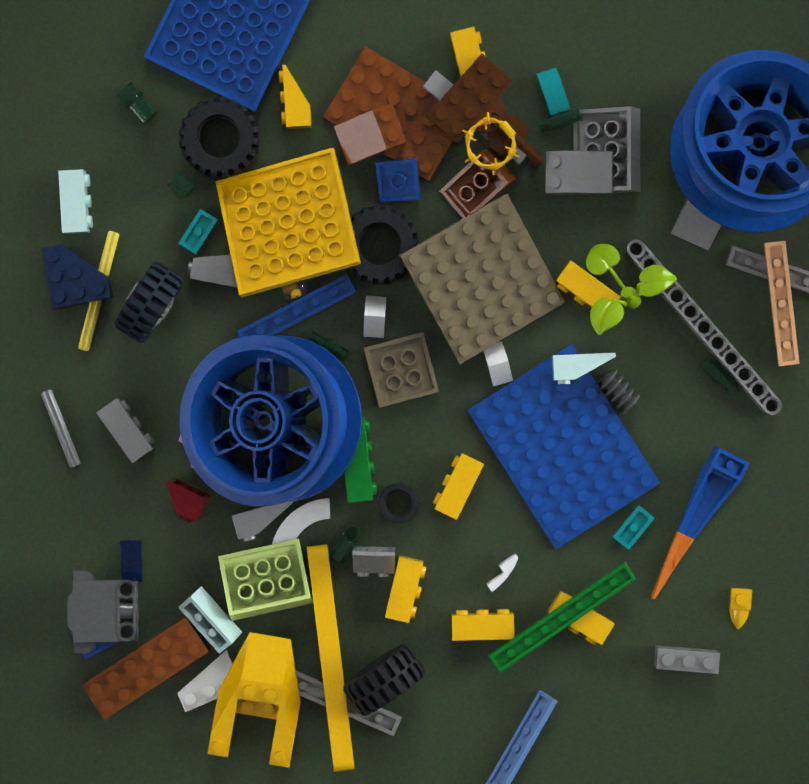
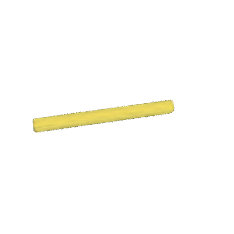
[78,231,119,351]

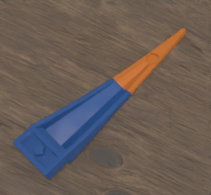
[651,446,750,600]

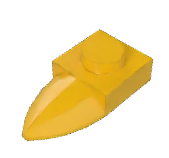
[729,588,752,629]

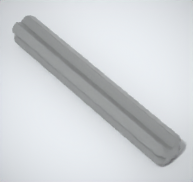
[41,390,81,468]

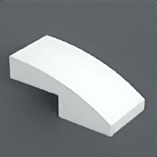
[486,553,518,592]

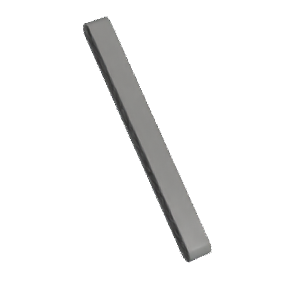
[625,240,782,415]

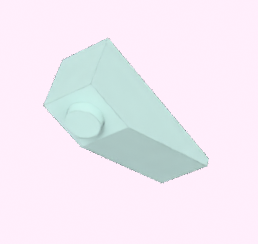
[552,353,616,384]

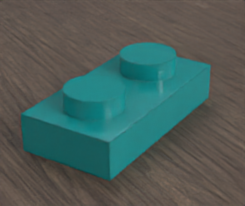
[178,209,218,255]
[612,505,655,550]

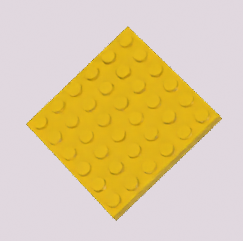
[215,148,361,298]

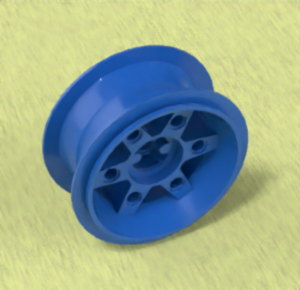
[670,50,809,233]
[180,335,362,506]

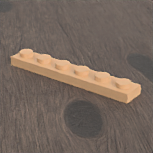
[764,240,800,366]

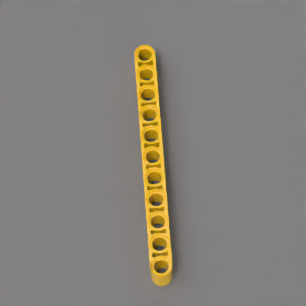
[307,544,355,772]

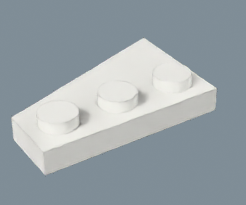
[177,649,233,712]

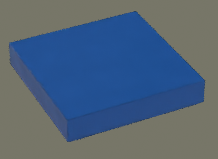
[375,158,421,203]

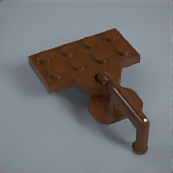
[426,54,544,168]

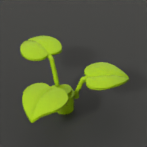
[586,244,677,336]

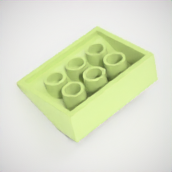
[218,539,313,621]

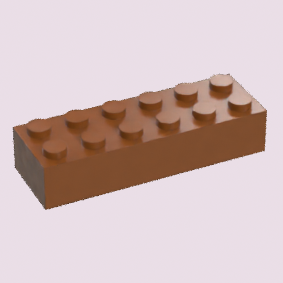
[82,616,211,720]

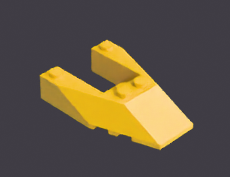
[207,632,301,768]

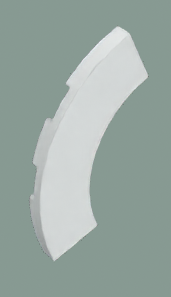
[272,498,330,544]

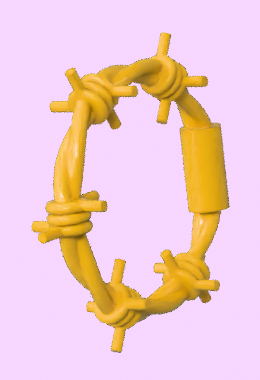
[462,112,520,175]

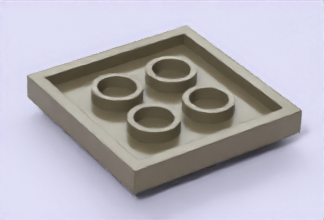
[364,332,439,408]

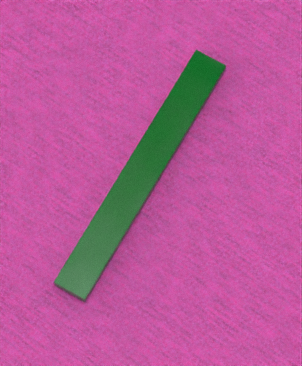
[488,561,637,673]

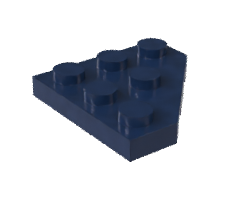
[42,244,113,310]

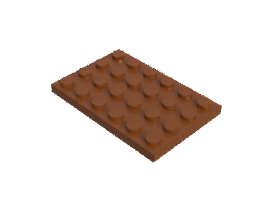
[323,46,453,181]

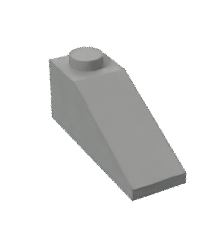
[232,502,293,542]

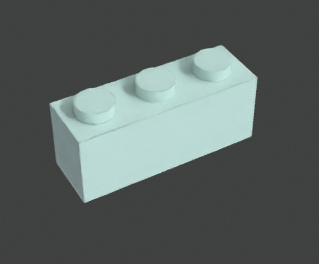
[58,169,93,234]
[178,586,242,654]

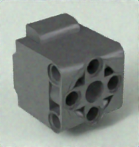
[67,571,139,654]

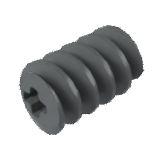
[595,369,640,415]

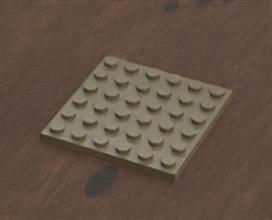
[399,194,565,364]

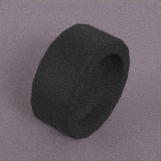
[379,484,417,523]

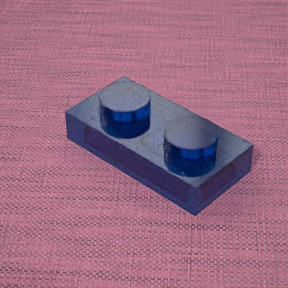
[120,540,143,582]

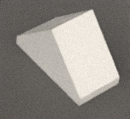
[363,296,387,338]
[483,341,513,386]

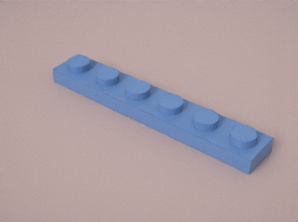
[486,690,558,784]

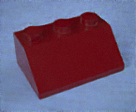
[166,478,212,523]

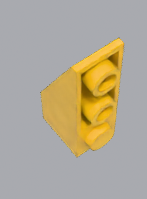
[279,65,312,129]

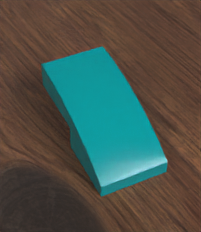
[536,67,570,116]

